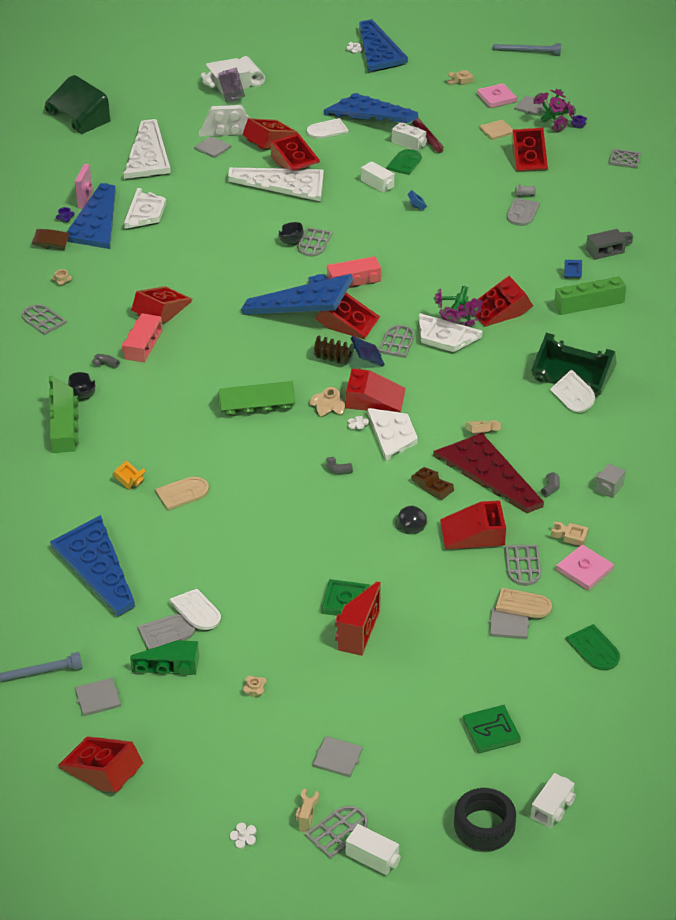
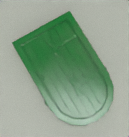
[386,149,422,175]
[566,624,620,670]

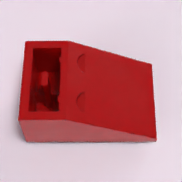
[476,275,533,327]
[440,500,506,549]

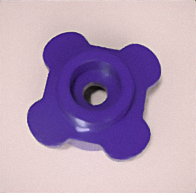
[571,115,587,128]
[56,207,75,222]

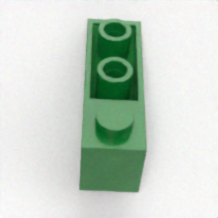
[130,640,199,675]

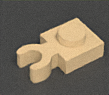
[466,420,501,435]
[551,522,589,546]

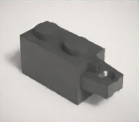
[586,229,633,260]

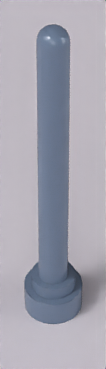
[492,43,561,55]
[0,652,82,682]

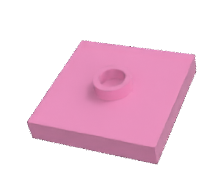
[477,83,517,108]
[75,164,93,209]
[556,544,614,590]

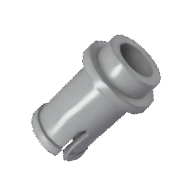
[515,184,536,197]

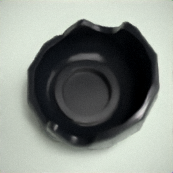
[279,222,304,244]
[68,372,96,399]
[395,505,427,534]

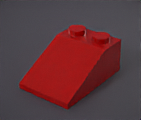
[242,118,298,150]
[512,128,548,172]
[271,133,320,171]
[131,286,192,323]
[315,293,380,339]
[346,368,406,413]
[335,581,381,656]
[58,736,143,793]

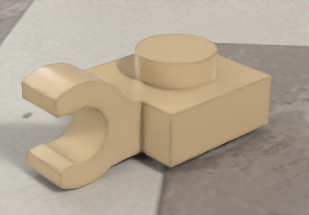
[447,70,474,85]
[296,789,319,833]

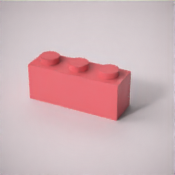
[327,256,381,287]
[122,313,163,363]

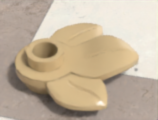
[309,387,345,417]

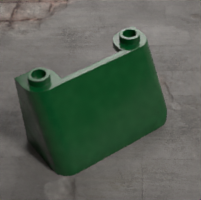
[44,75,111,134]
[531,332,617,397]

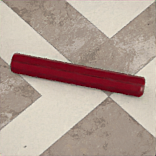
[412,118,444,153]

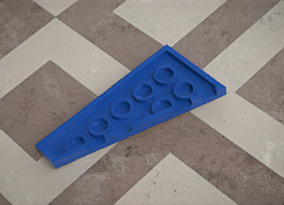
[359,19,408,71]
[324,93,419,123]
[67,183,116,249]
[241,274,353,315]
[50,515,135,616]

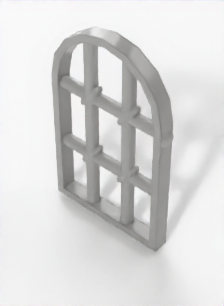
[298,227,332,256]
[22,304,66,335]
[378,325,414,358]
[505,545,542,586]
[305,806,368,859]

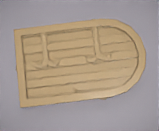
[155,477,209,510]
[496,588,552,618]

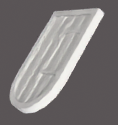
[307,118,349,139]
[550,370,595,413]
[169,589,221,630]

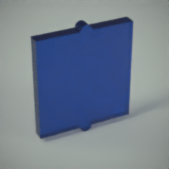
[350,336,385,367]

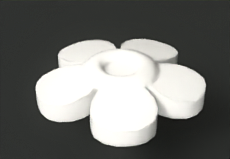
[346,42,363,54]
[348,416,369,429]
[230,823,257,849]

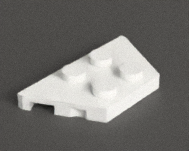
[199,105,250,137]
[124,188,166,228]
[419,313,483,352]
[368,408,418,461]

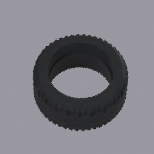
[454,787,516,851]

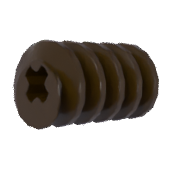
[314,335,354,365]

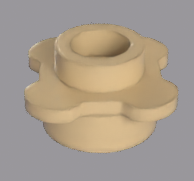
[52,269,72,285]
[243,676,266,697]

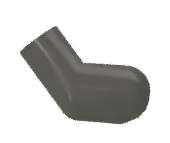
[92,354,120,368]
[325,457,353,474]
[541,472,560,497]

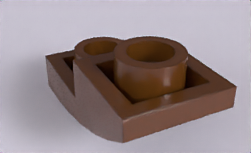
[32,229,69,250]
[411,467,454,500]

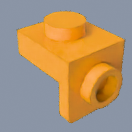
[112,460,146,490]

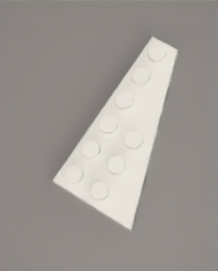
[124,119,171,179]
[228,167,324,201]

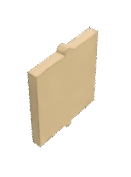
[479,119,513,140]

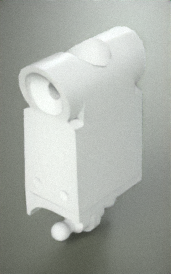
[201,56,265,94]

